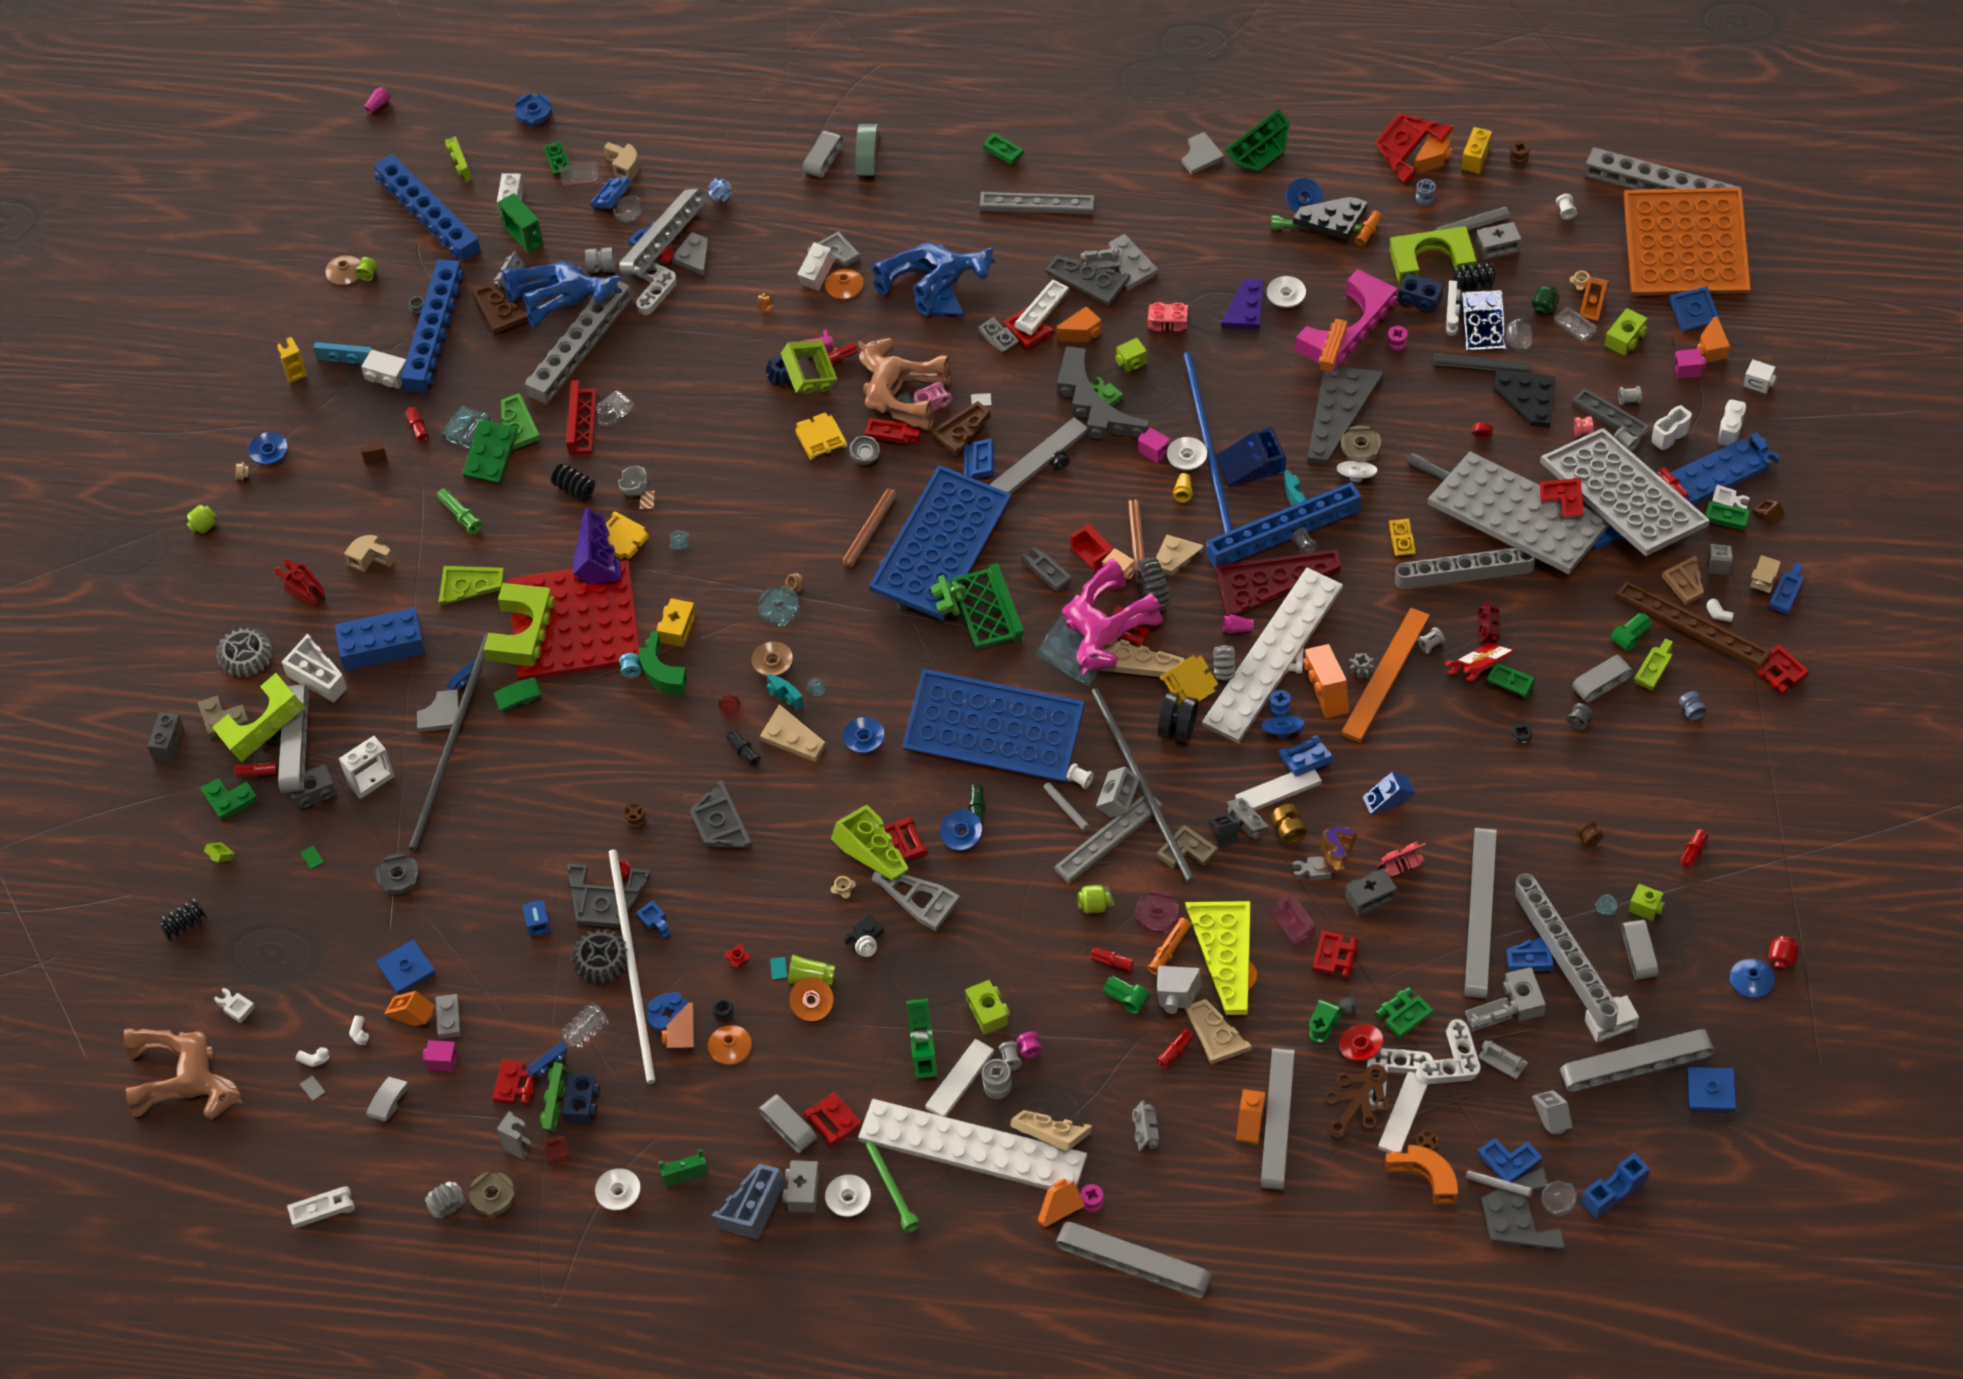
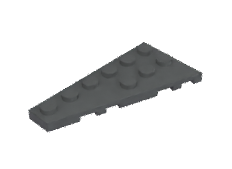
[1307,366,1384,465]

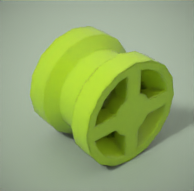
[355,257,378,281]

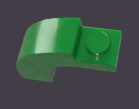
[639,631,687,696]
[906,998,937,1079]

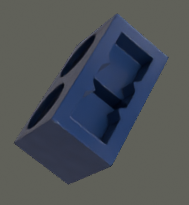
[1398,273,1444,313]
[562,1074,600,1125]

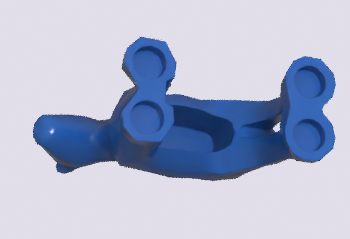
[871,242,995,316]
[502,261,623,328]

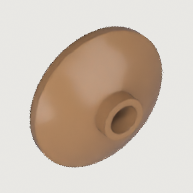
[325,255,360,286]
[752,641,793,676]

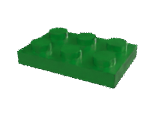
[462,420,518,485]

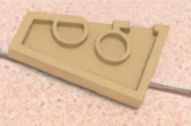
[760,704,826,762]
[1185,999,1252,1065]
[1011,1110,1092,1151]

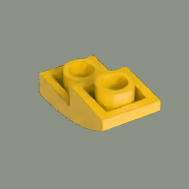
[1388,519,1415,556]

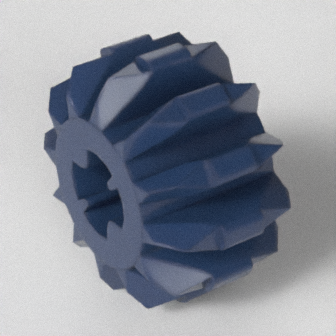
[765,355,791,387]

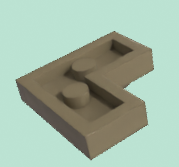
[198,695,249,738]
[1157,825,1217,869]

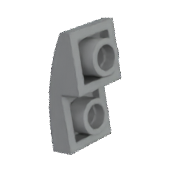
[978,317,1019,353]
[367,1077,409,1121]

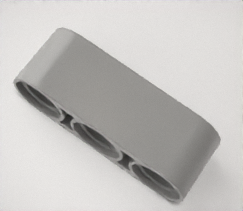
[802,131,843,178]
[1572,655,1633,703]
[1621,920,1658,980]
[758,1094,817,1153]

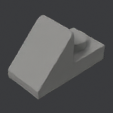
[1708,544,1732,575]

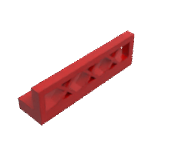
[566,381,597,455]

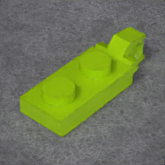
[445,136,472,182]
[1634,638,1673,691]

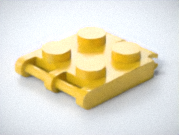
[795,412,847,460]
[606,512,649,560]
[1159,655,1218,701]

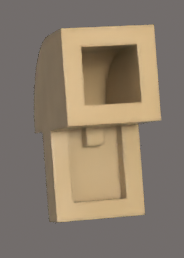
[604,142,639,181]
[344,535,394,572]
[1750,555,1782,593]

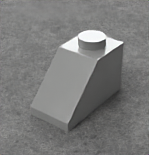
[1532,1090,1573,1134]

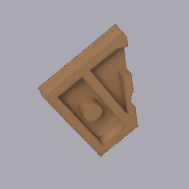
[1662,556,1704,605]

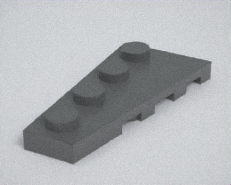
[1045,255,1131,306]

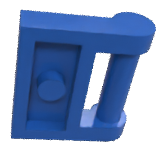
[1278,735,1333,777]

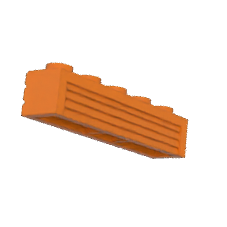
[1318,319,1347,372]

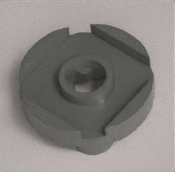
[376,854,420,895]

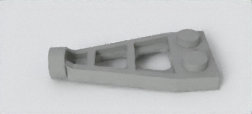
[872,871,960,931]

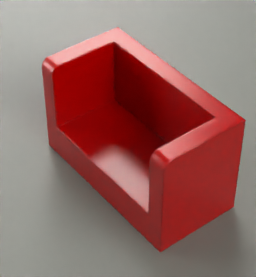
[1070,524,1114,573]

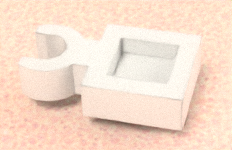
[1712,485,1750,509]
[214,988,255,1023]

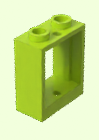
[781,340,837,394]

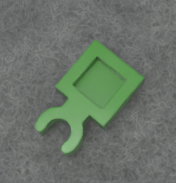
[1090,377,1123,407]

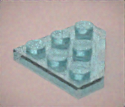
[1035,614,1099,687]

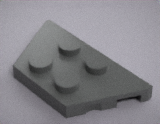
[690,780,752,848]

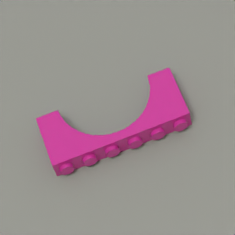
[1295,269,1398,371]

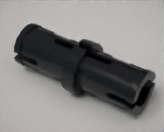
[726,729,761,767]

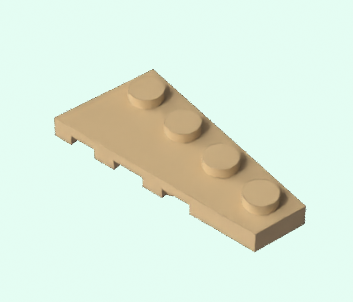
[1100,639,1184,677]

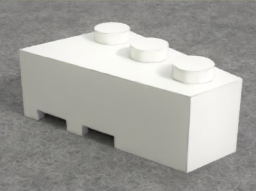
[282,633,347,703]

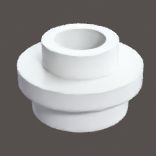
[855,936,877,957]

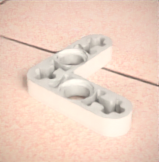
[636,262,677,315]
[1416,1019,1480,1084]
[1367,1048,1433,1111]

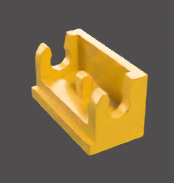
[278,337,307,383]

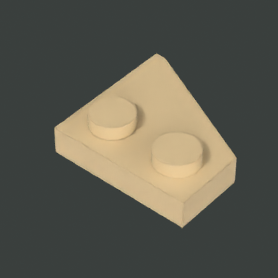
[1156,535,1203,576]

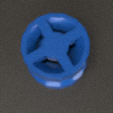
[1270,690,1291,717]

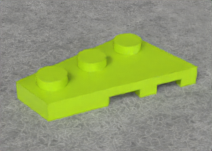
[439,566,505,606]

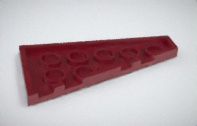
[1216,549,1341,616]

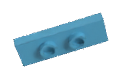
[313,342,372,364]

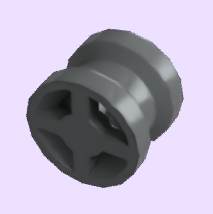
[1567,703,1593,730]

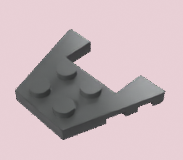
[567,864,651,928]
[1481,1168,1565,1252]

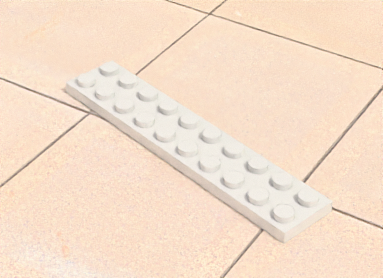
[1202,568,1343,744]
[858,1099,1087,1190]

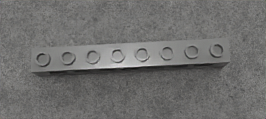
[1585,147,1739,190]
[525,281,632,405]

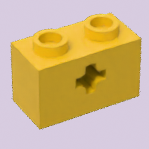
[1462,127,1492,174]
[657,598,696,647]

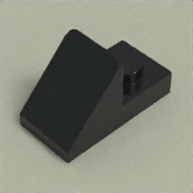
[1208,814,1240,847]

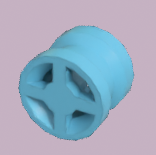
[619,653,641,678]

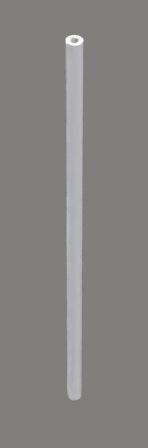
[609,850,656,1084]

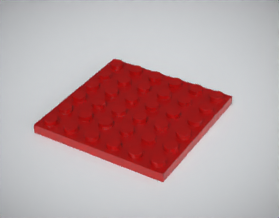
[508,560,640,681]

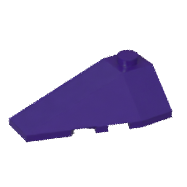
[573,508,621,584]

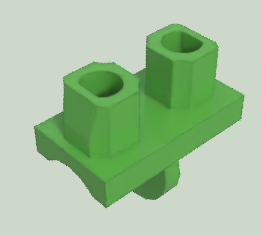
[930,575,967,616]

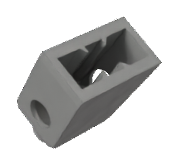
[1157,966,1202,1014]

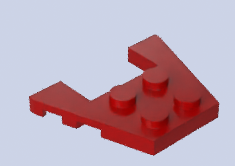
[1375,113,1454,185]

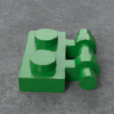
[1375,987,1433,1039]

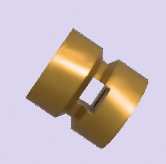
[1271,804,1308,845]

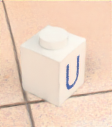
[1744,360,1777,393]

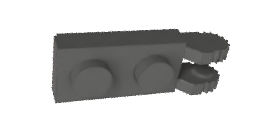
[1020,547,1072,593]

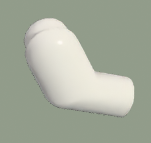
[1706,599,1733,623]
[349,1016,369,1045]
[296,1047,329,1067]

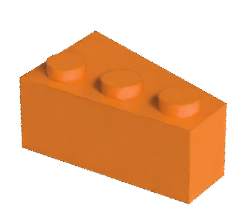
[1303,644,1349,719]

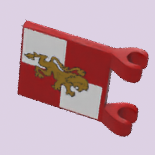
[1444,643,1514,681]

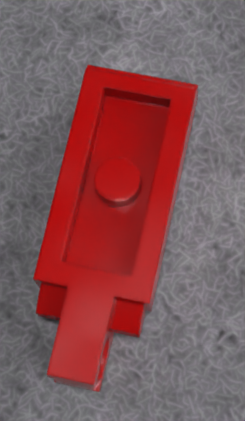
[864,418,921,444]

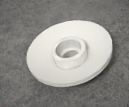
[1267,276,1306,308]
[1167,437,1207,470]
[1337,461,1377,482]
[595,1169,640,1211]
[825,1175,871,1217]

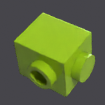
[1115,338,1147,372]
[1629,884,1665,921]

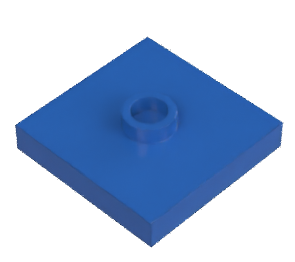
[1669,286,1720,333]
[376,939,436,995]
[1687,1067,1736,1112]

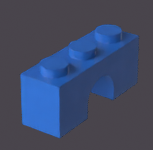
[1581,1153,1650,1220]

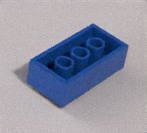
[335,607,426,671]

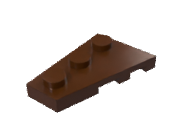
[472,283,529,334]
[931,401,991,456]

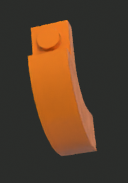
[1385,1145,1458,1204]

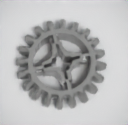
[216,626,273,679]

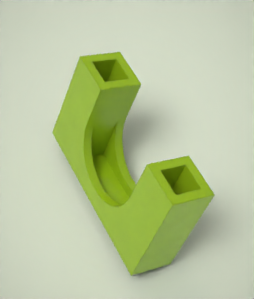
[1389,226,1476,285]
[483,583,555,667]
[212,673,306,762]

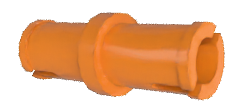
[1354,210,1383,246]

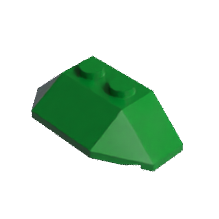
[1225,109,1290,172]

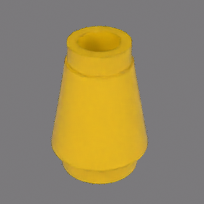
[1173,473,1193,503]

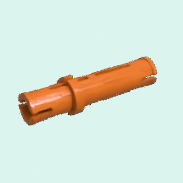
[1147,918,1191,976]

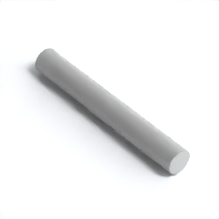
[1043,782,1089,831]
[1466,1171,1533,1197]

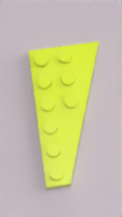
[1185,901,1251,1015]

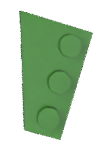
[501,393,541,450]
[540,1062,572,1133]

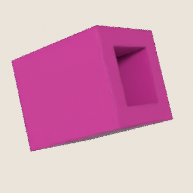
[1674,349,1705,379]
[1138,428,1170,463]
[423,1040,458,1072]

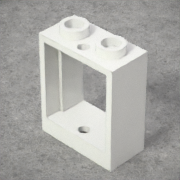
[339,736,395,799]

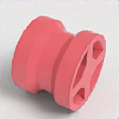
[1574,416,1593,437]

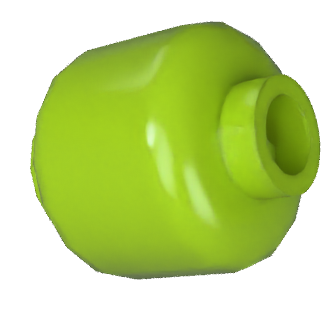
[187,505,217,534]
[1078,885,1110,914]

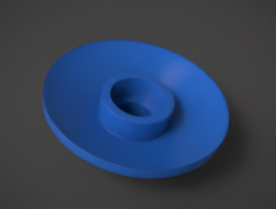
[1286,178,1323,213]
[248,432,288,465]
[1262,716,1304,738]
[843,717,885,753]
[940,809,982,851]
[1730,959,1775,999]

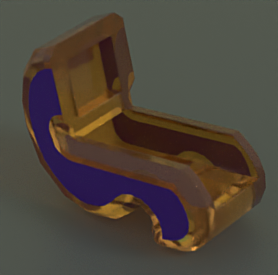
[1318,826,1357,873]

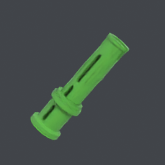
[437,488,483,535]

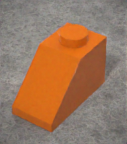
[1414,134,1453,174]
[1579,277,1610,321]
[1056,307,1102,342]
[1697,316,1730,363]
[384,991,435,1026]
[662,1003,694,1049]
[1236,1089,1265,1145]
[1038,1178,1085,1227]

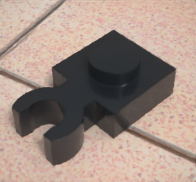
[844,914,884,951]

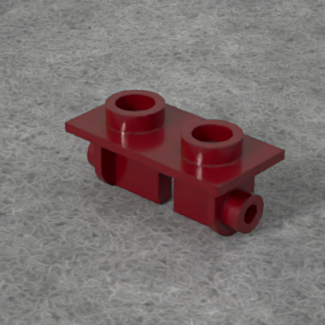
[1477,599,1500,644]

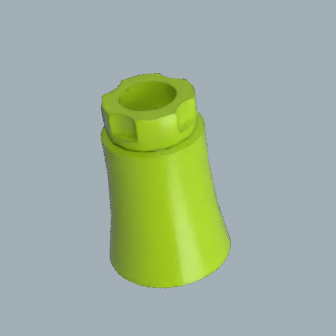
[788,955,836,987]

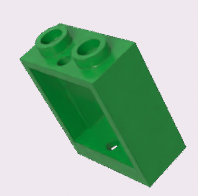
[498,193,544,254]

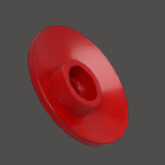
[1339,1024,1383,1061]

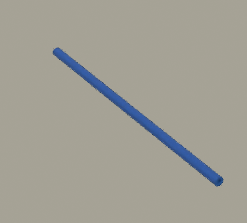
[1183,352,1232,533]

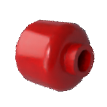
[1768,936,1799,971]

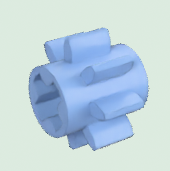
[708,178,732,202]

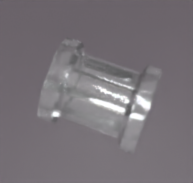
[1291,527,1317,554]

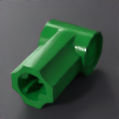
[1610,613,1653,652]
[1103,976,1150,1014]

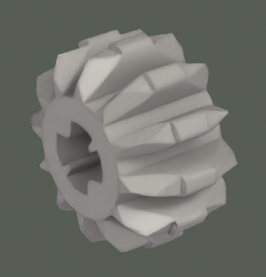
[1213,645,1236,681]
[425,1182,465,1218]

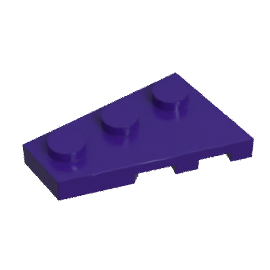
[1221,279,1263,329]

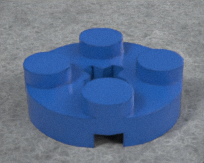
[515,93,553,128]
[647,992,688,1033]

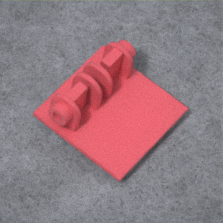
[1148,302,1188,331]
[1377,842,1426,878]

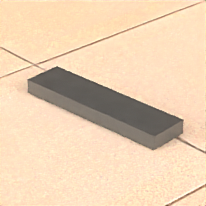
[1572,388,1650,441]

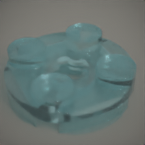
[758,586,799,626]

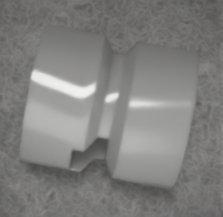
[585,247,615,274]
[982,1059,1012,1099]

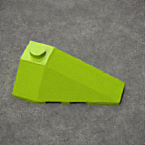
[831,805,909,881]

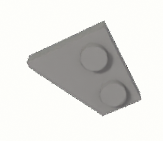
[672,232,709,275]

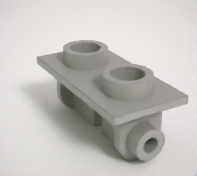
[1081,247,1122,268]
[493,251,524,290]
[1227,798,1268,839]
[1465,997,1515,1032]
[1478,1041,1528,1080]
[1132,1100,1160,1151]

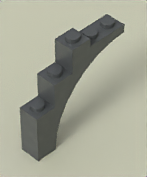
[1057,346,1149,440]

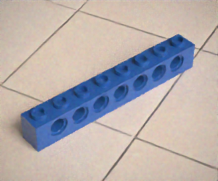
[374,154,481,262]
[401,259,464,392]
[1206,482,1361,570]

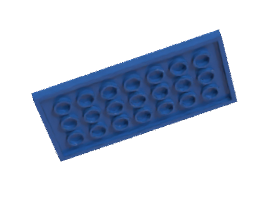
[869,465,1012,620]
[902,669,1085,783]

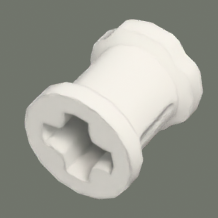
[1556,194,1577,220]
[1066,763,1094,789]

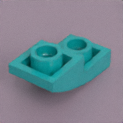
[1284,470,1306,506]
[766,674,804,711]

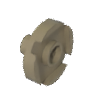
[1341,426,1381,462]
[469,1172,516,1218]

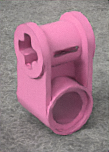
[914,382,953,411]

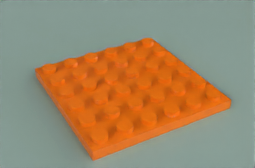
[1624,187,1750,296]

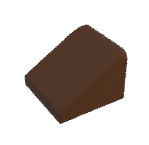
[360,440,388,465]
[1752,499,1784,525]

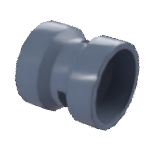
[1416,179,1436,206]
[1679,691,1707,721]

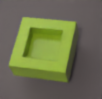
[204,842,235,863]

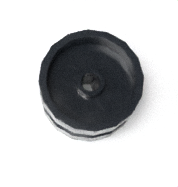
[1158,692,1199,743]

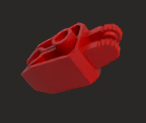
[274,558,325,607]

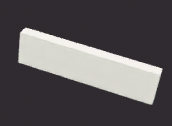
[1015,279,1069,335]
[1235,769,1321,811]
[925,1039,994,1117]
[1378,1071,1428,1154]

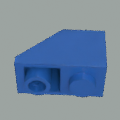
[1363,772,1416,814]

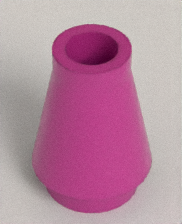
[364,87,391,114]
[1222,614,1254,634]

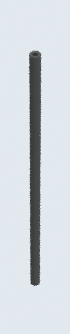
[409,635,487,851]
[1092,688,1195,883]

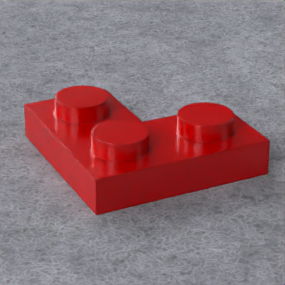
[1540,478,1584,519]

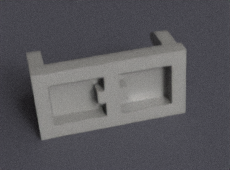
[497,1111,531,1160]

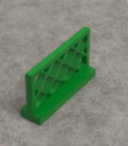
[950,563,1024,649]

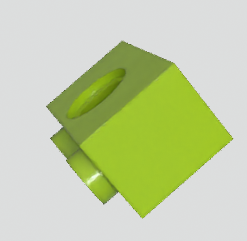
[1605,308,1648,356]
[965,980,1010,1035]

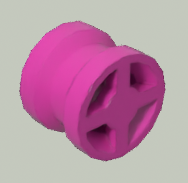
[1387,326,1408,351]
[1017,1031,1043,1059]
[1081,1184,1104,1213]

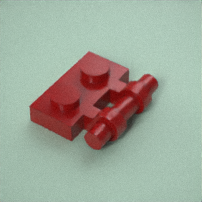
[1753,644,1809,694]
[1312,930,1358,979]
[492,1059,538,1106]

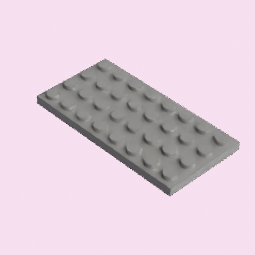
[1540,428,1710,556]
[1427,451,1610,574]

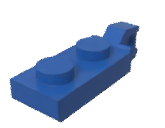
[1768,563,1804,615]

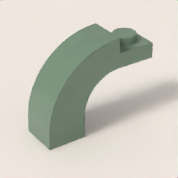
[855,124,880,175]

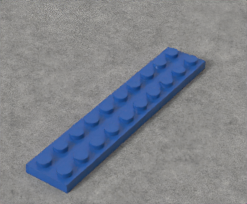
[1591,438,1767,551]

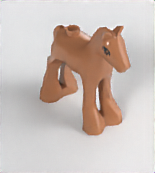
[858,338,952,431]
[124,1028,243,1120]

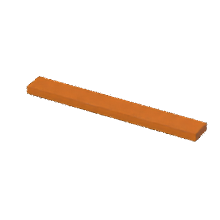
[1341,608,1430,743]

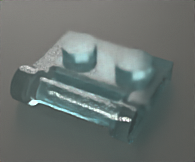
[441,405,492,448]

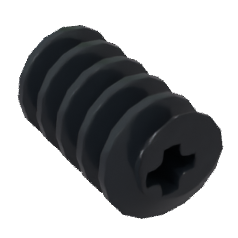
[1453,262,1495,291]
[550,464,596,501]
[158,898,207,942]

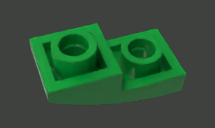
[543,141,571,175]
[494,677,542,712]

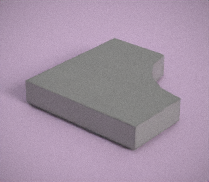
[1182,132,1224,175]
[807,231,860,268]
[417,689,459,732]

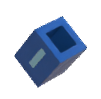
[523,900,551,938]

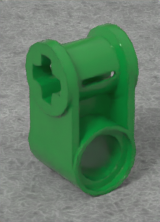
[1309,999,1342,1044]

